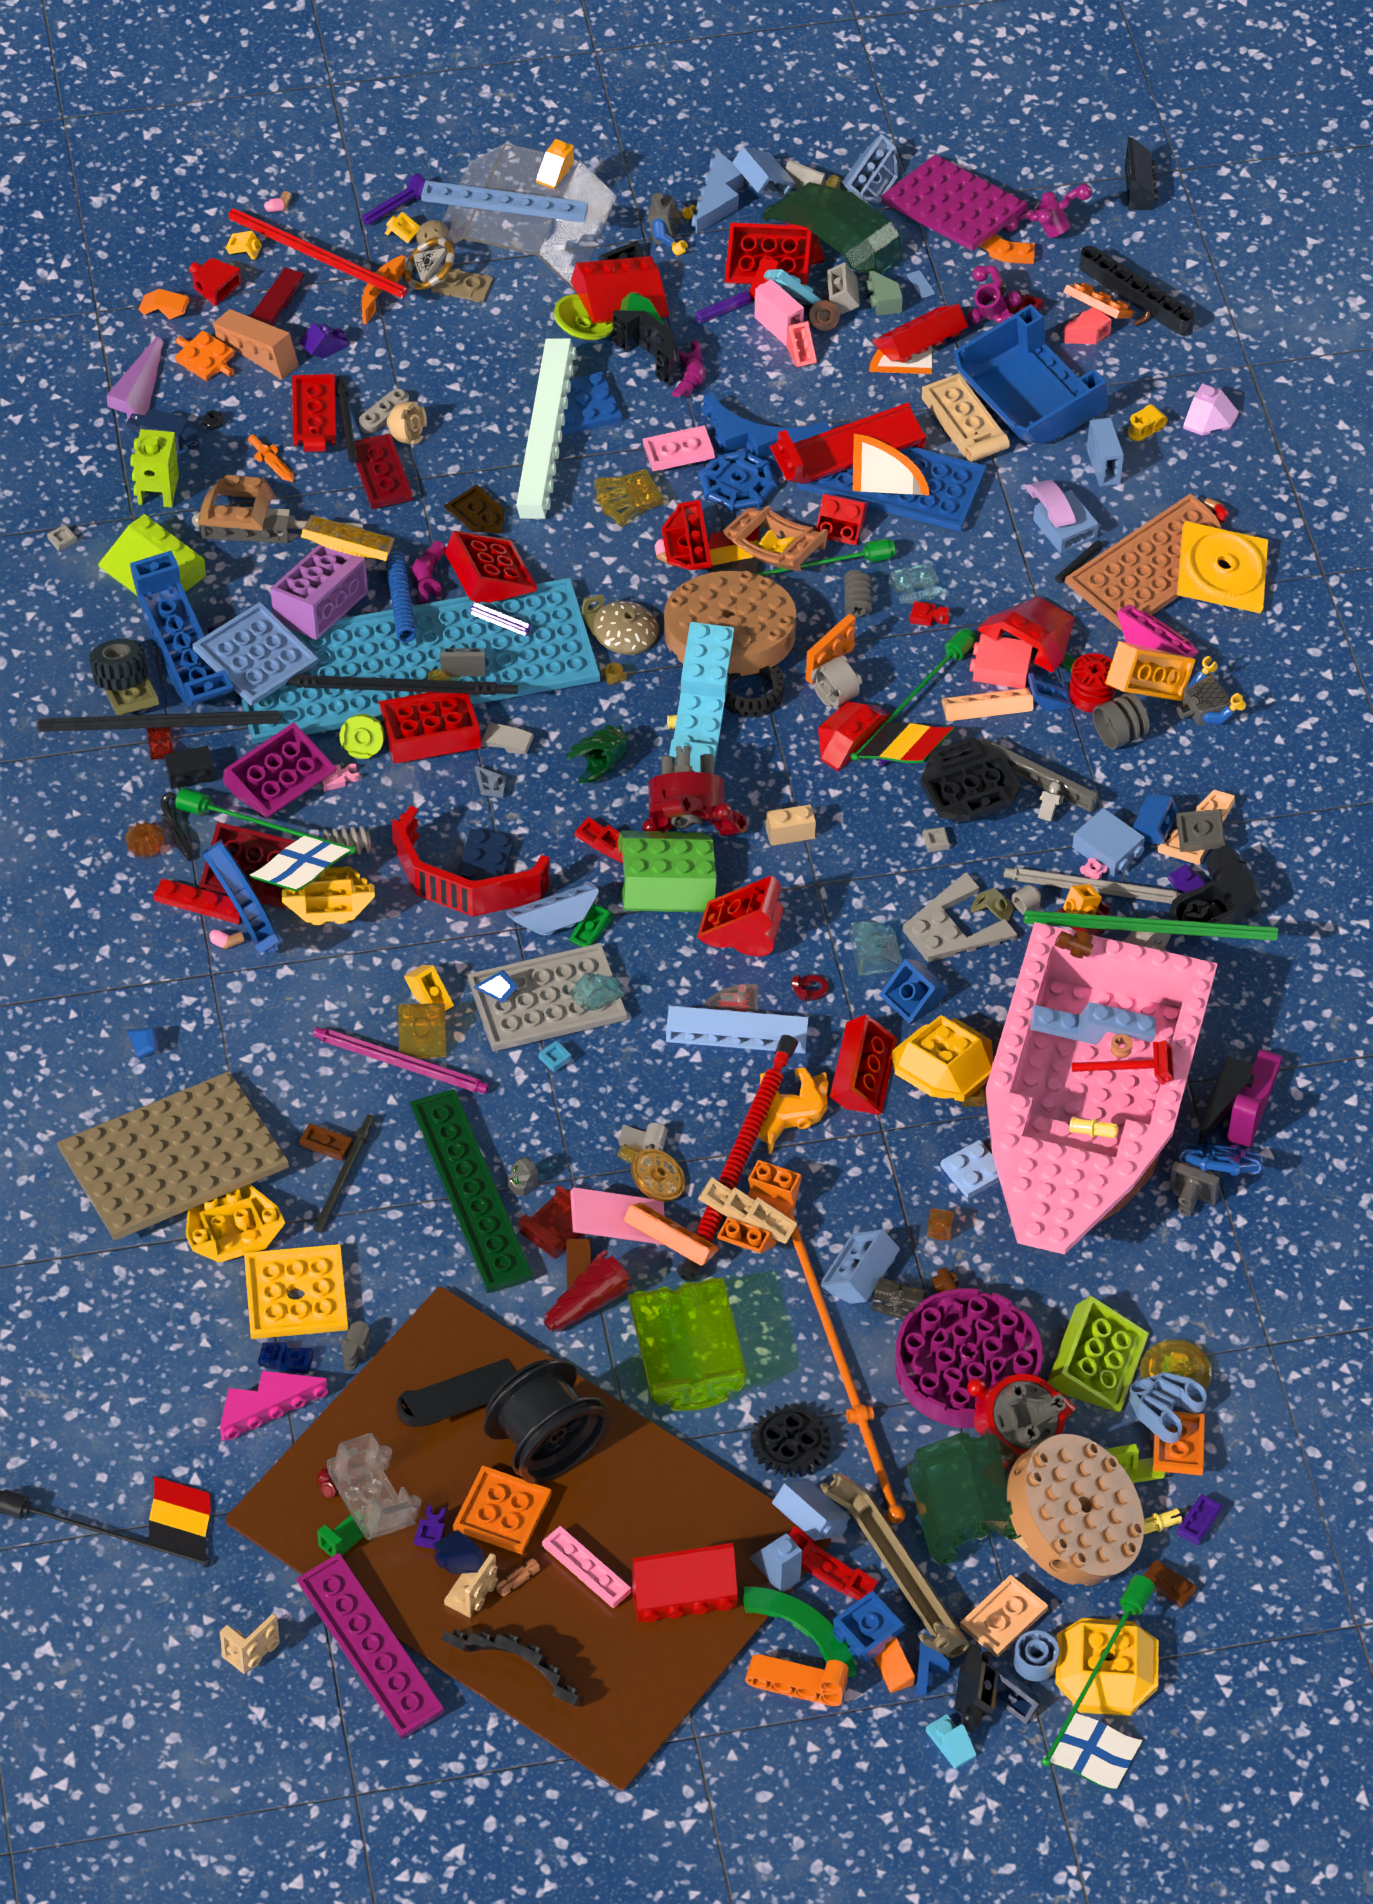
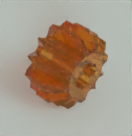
[125,820,164,859]

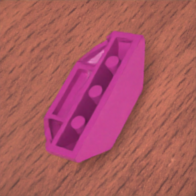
[1117,604,1199,658]

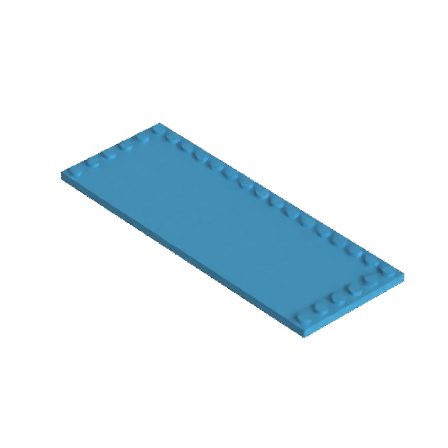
[240,578,600,744]

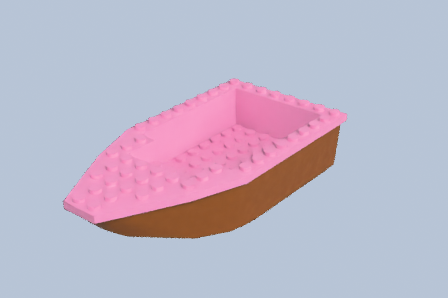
[986,922,1217,1254]

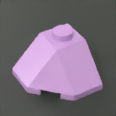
[1183,383,1239,436]

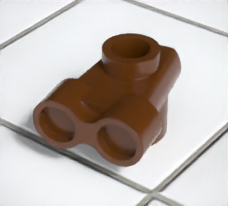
[1054,931,1093,959]
[930,1268,959,1294]

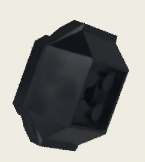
[920,737,1021,824]

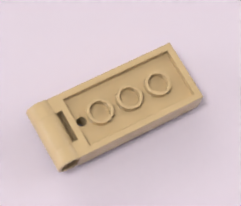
[922,373,1010,462]

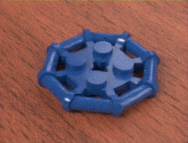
[698,449,778,512]
[1178,1141,1263,1176]

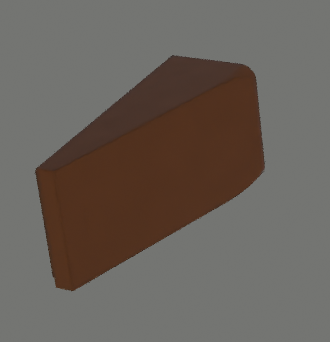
[566,1239,591,1289]

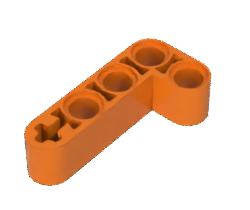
[745,1654,849,1706]

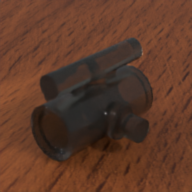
[871,1277,927,1320]

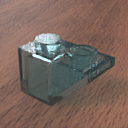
[569,972,625,1011]

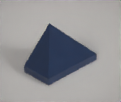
[996,1673,1040,1724]

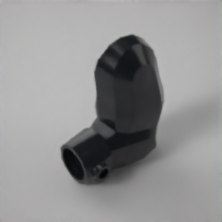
[1169,845,1262,937]

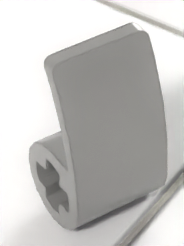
[619,1123,668,1152]

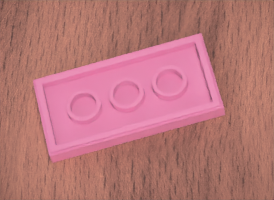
[571,1187,665,1245]

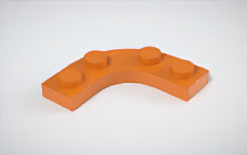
[979,234,1035,264]

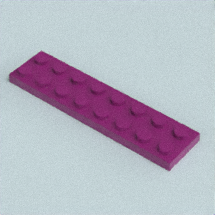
[296,1553,445,1740]

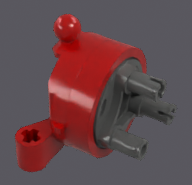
[967,1374,1076,1491]

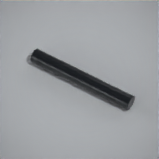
[1055,540,1103,583]

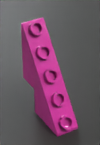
[220,1371,328,1441]

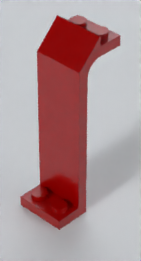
[770,402,926,484]

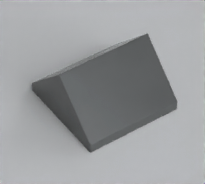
[440,648,485,677]

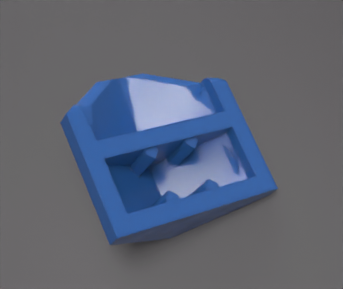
[1028,673,1072,711]

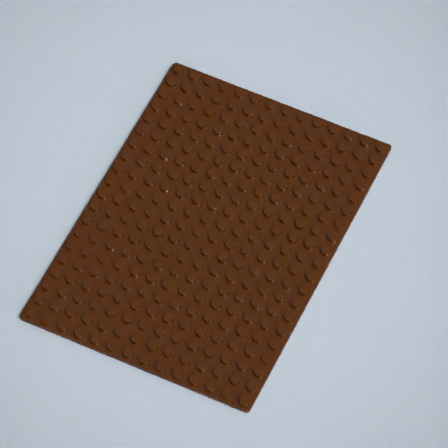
[225,1287,831,1791]

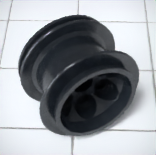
[483,1359,611,1484]

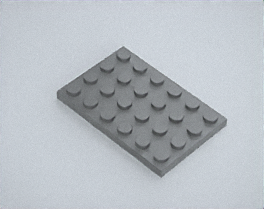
[467,943,627,1052]

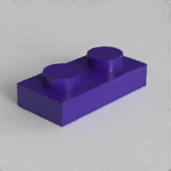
[1168,864,1206,893]

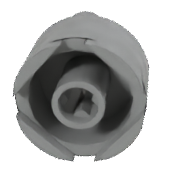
[811,656,862,709]

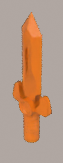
[248,434,294,482]

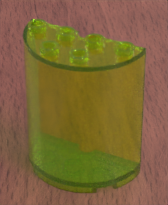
[628,1277,747,1411]

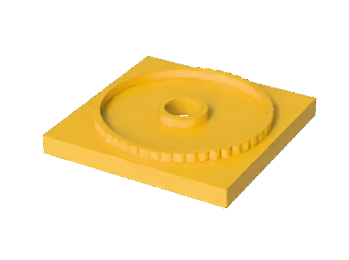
[301,515,395,561]
[1177,521,1268,614]
[244,1244,348,1339]

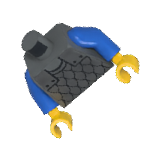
[648,193,696,255]
[1177,656,1246,725]

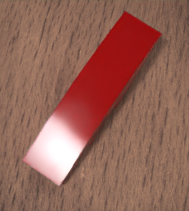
[574,817,623,863]

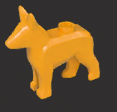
[757,1067,829,1155]

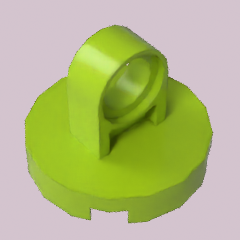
[339,714,385,759]

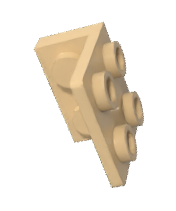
[444,1553,498,1618]
[220,1614,279,1674]

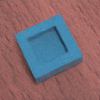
[539,1041,572,1072]

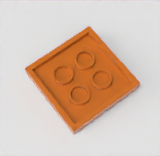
[453,1465,551,1555]

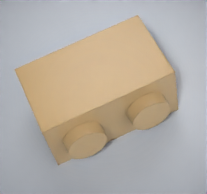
[766,804,816,846]

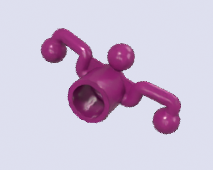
[1003,183,1092,238]
[967,265,1021,325]

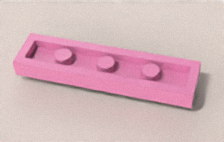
[542,1526,631,1608]

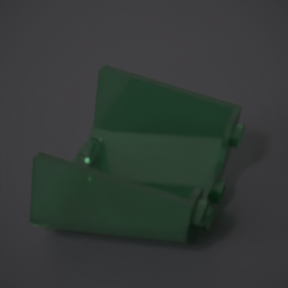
[907,1432,1021,1565]

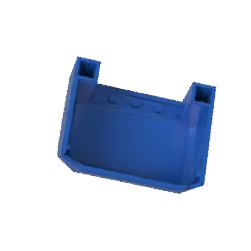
[954,305,1108,443]

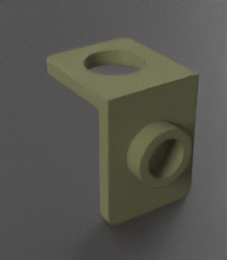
[581,594,605,636]
[970,888,1014,922]

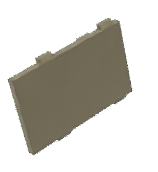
[431,268,493,303]

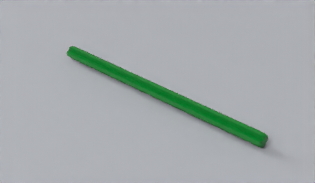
[1024,910,1278,941]

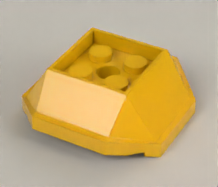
[892,1015,994,1102]
[1055,1618,1159,1716]

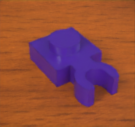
[414,1505,445,1550]

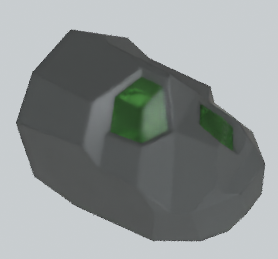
[508,1157,538,1196]

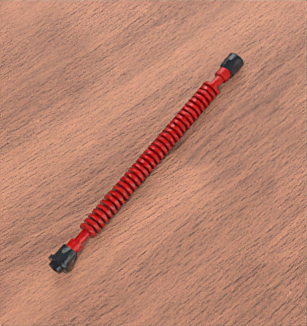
[677,1035,798,1282]

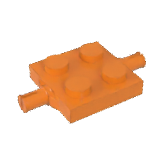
[175,330,235,381]

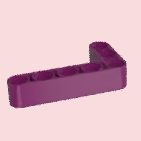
[1227,1049,1283,1148]

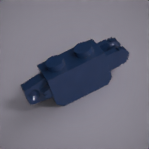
[127,409,200,451]

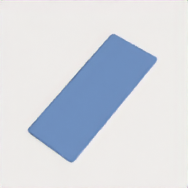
[906,270,935,298]

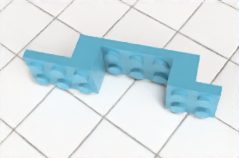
[669,622,734,772]

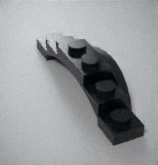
[441,1629,584,1707]

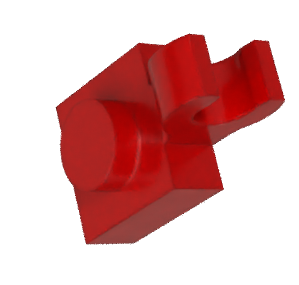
[910,601,949,626]

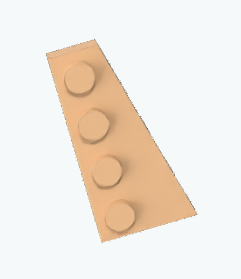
[1158,790,1235,865]

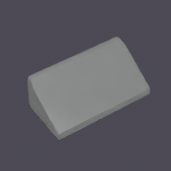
[785,160,825,197]

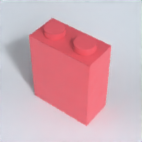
[970,634,1033,689]

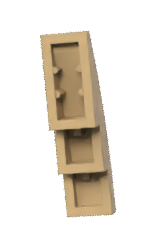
[698,1177,797,1244]

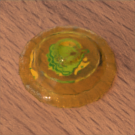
[1140,1339,1212,1400]

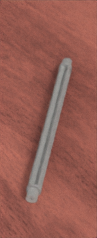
[1004,867,1182,904]

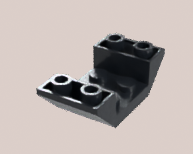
[612,310,674,387]

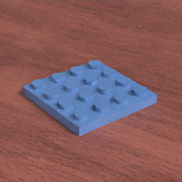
[193,602,318,706]

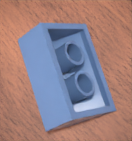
[819,1229,900,1304]

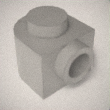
[1011,885,1041,915]

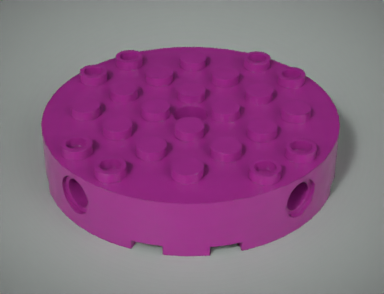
[894,1288,1043,1429]

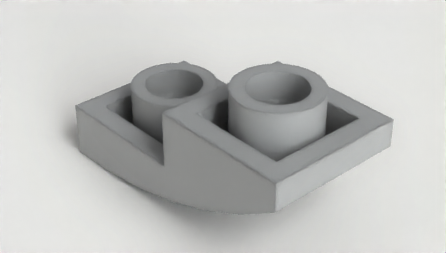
[482,723,534,754]

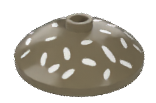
[593,601,659,655]

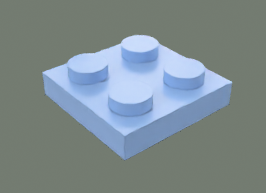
[940,1140,1000,1199]

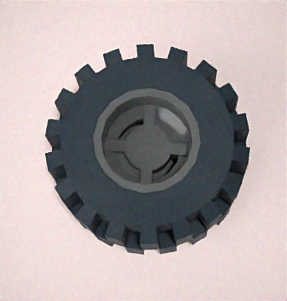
[89,638,148,691]

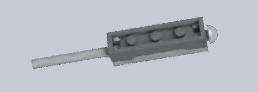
[192,506,363,543]

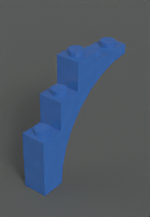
[702,393,832,459]
[202,839,284,954]

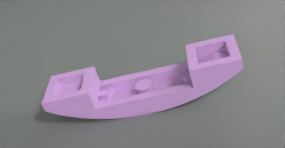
[1025,480,1076,528]

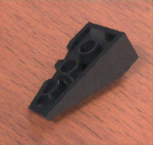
[1198,1056,1255,1144]

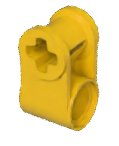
[1127,404,1168,441]

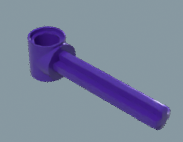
[362,173,427,225]

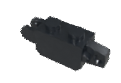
[954,1644,999,1732]

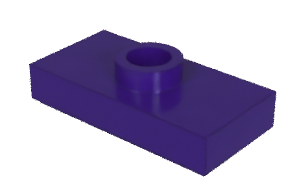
[1176,1494,1223,1546]

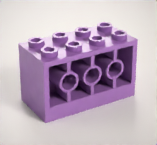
[270,544,368,640]

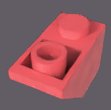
[1063,307,1112,344]

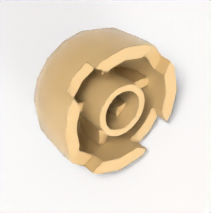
[387,401,427,444]

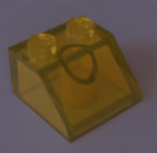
[398,1003,446,1058]

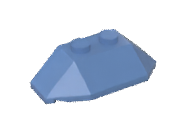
[842,133,898,204]
[506,882,599,935]

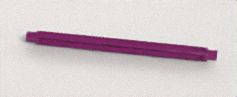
[313,1027,489,1094]

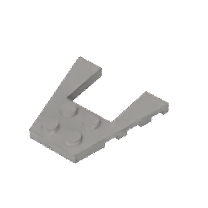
[903,872,1017,962]

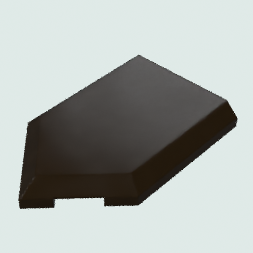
[444,484,505,534]

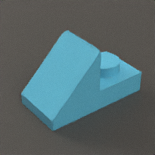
[926,1714,976,1770]

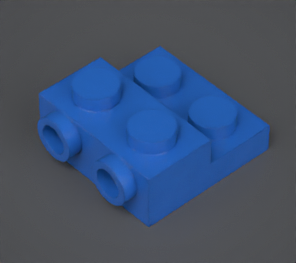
[833,1590,905,1664]

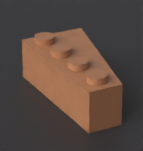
[213,309,299,380]

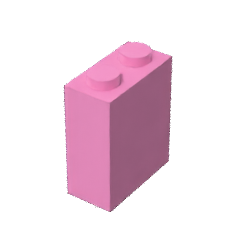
[754,279,804,345]

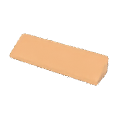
[942,688,1033,721]

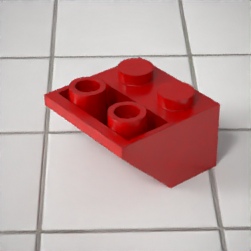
[815,493,869,545]

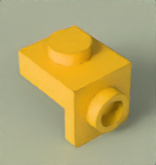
[759,530,796,554]

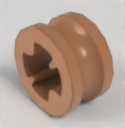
[1111,1034,1133,1058]

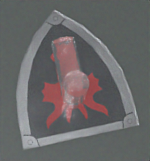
[704,984,758,1013]

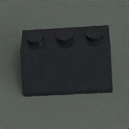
[1124,137,1158,210]

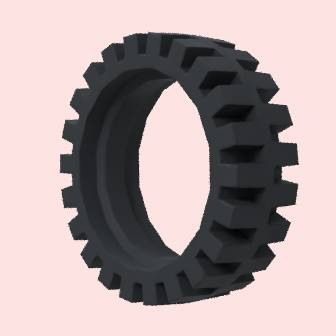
[725,666,784,718]

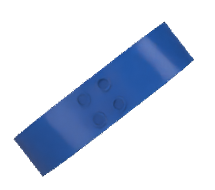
[130,550,234,706]

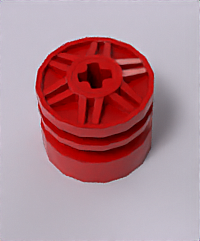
[1069,653,1116,713]

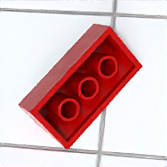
[872,304,968,363]
[830,1014,898,1115]

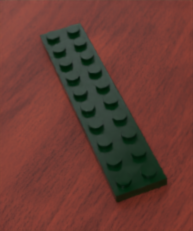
[410,1089,533,1293]

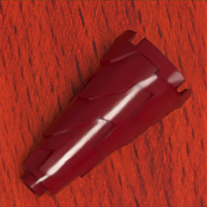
[543,1251,634,1332]

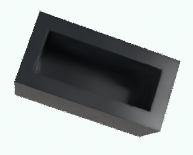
[164,746,215,789]

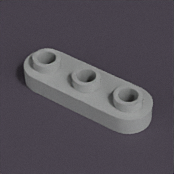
[359,389,409,434]

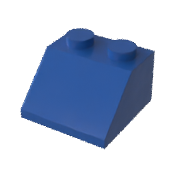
[879,959,949,1024]

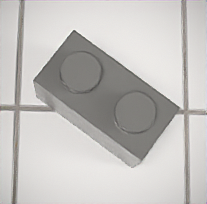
[827,262,860,314]

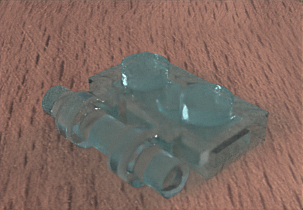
[889,563,943,604]

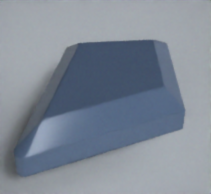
[475,766,506,797]

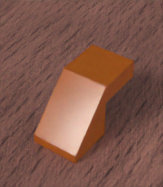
[138,289,190,320]

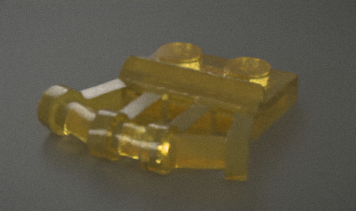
[594,469,663,527]

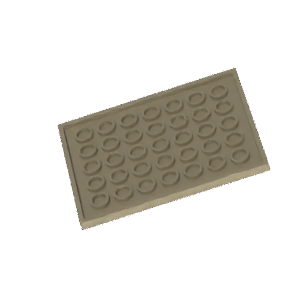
[57,1071,289,1241]

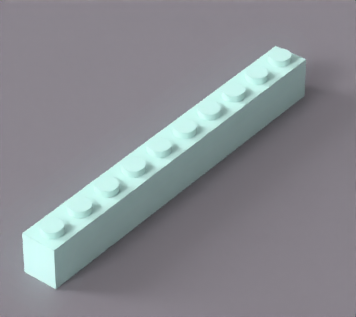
[516,339,576,519]

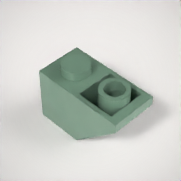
[866,271,903,316]

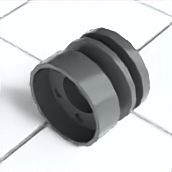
[1092,692,1150,749]

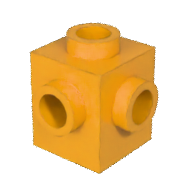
[1063,884,1102,915]

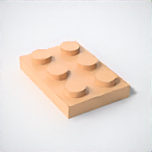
[960,1575,1048,1658]

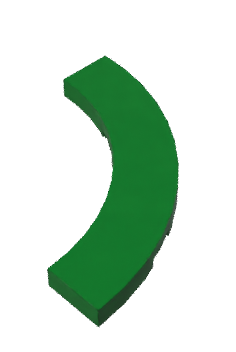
[742,1586,857,1677]

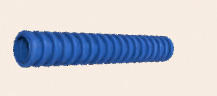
[386,551,416,643]

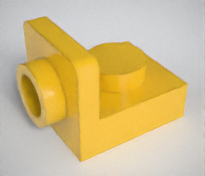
[385,212,420,244]
[226,231,262,260]

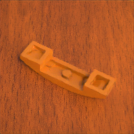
[362,255,406,325]

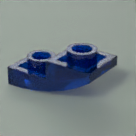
[258,1342,314,1374]

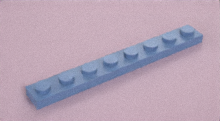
[421,181,588,223]

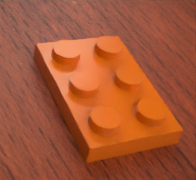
[1064,282,1134,319]
[806,614,856,685]
[1153,1411,1205,1475]

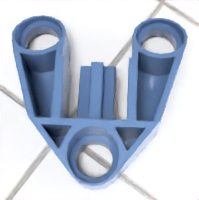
[1129,1372,1207,1443]

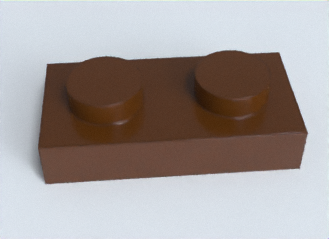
[299,1123,353,1162]
[1143,1560,1197,1609]

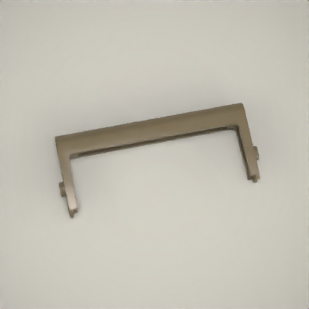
[820,1473,970,1659]

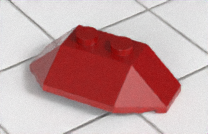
[661,500,712,570]
[818,702,891,772]

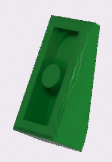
[569,903,613,947]

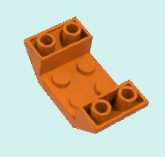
[717,1160,802,1254]

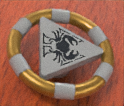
[404,237,455,290]

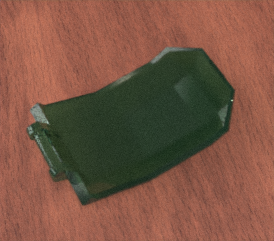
[762,181,901,275]

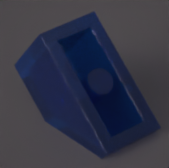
[433,1530,486,1574]

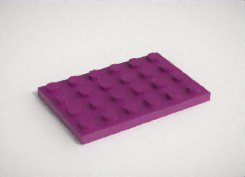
[881,155,1027,251]

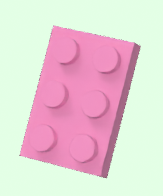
[643,425,715,472]

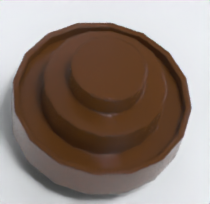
[809,300,840,331]

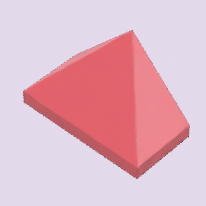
[786,321,817,367]

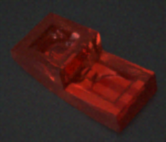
[147,727,173,760]

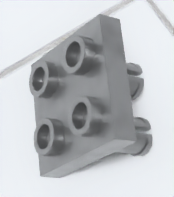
[1170,1161,1220,1217]

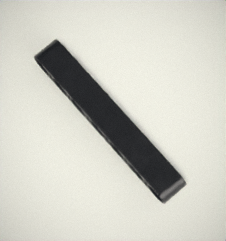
[1079,246,1195,336]

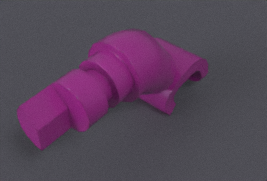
[671,340,706,398]
[411,540,446,605]

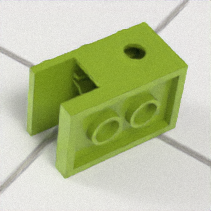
[130,429,179,507]

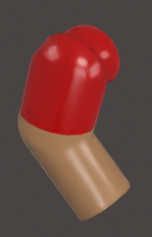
[1204,498,1229,523]

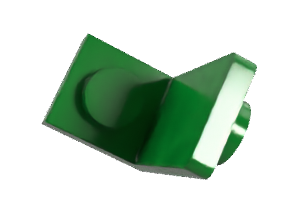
[317,1513,371,1557]

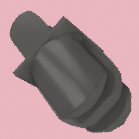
[341,1321,371,1371]

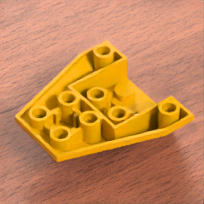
[186,1184,285,1263]

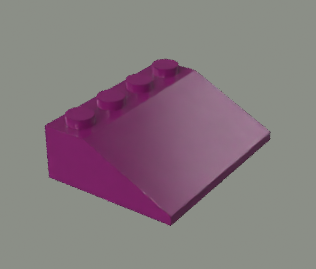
[223,722,337,818]

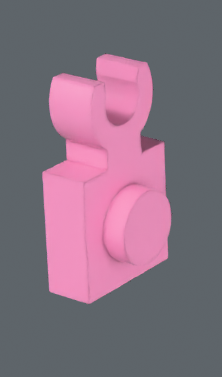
[321,764,360,792]

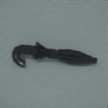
[160,792,193,861]

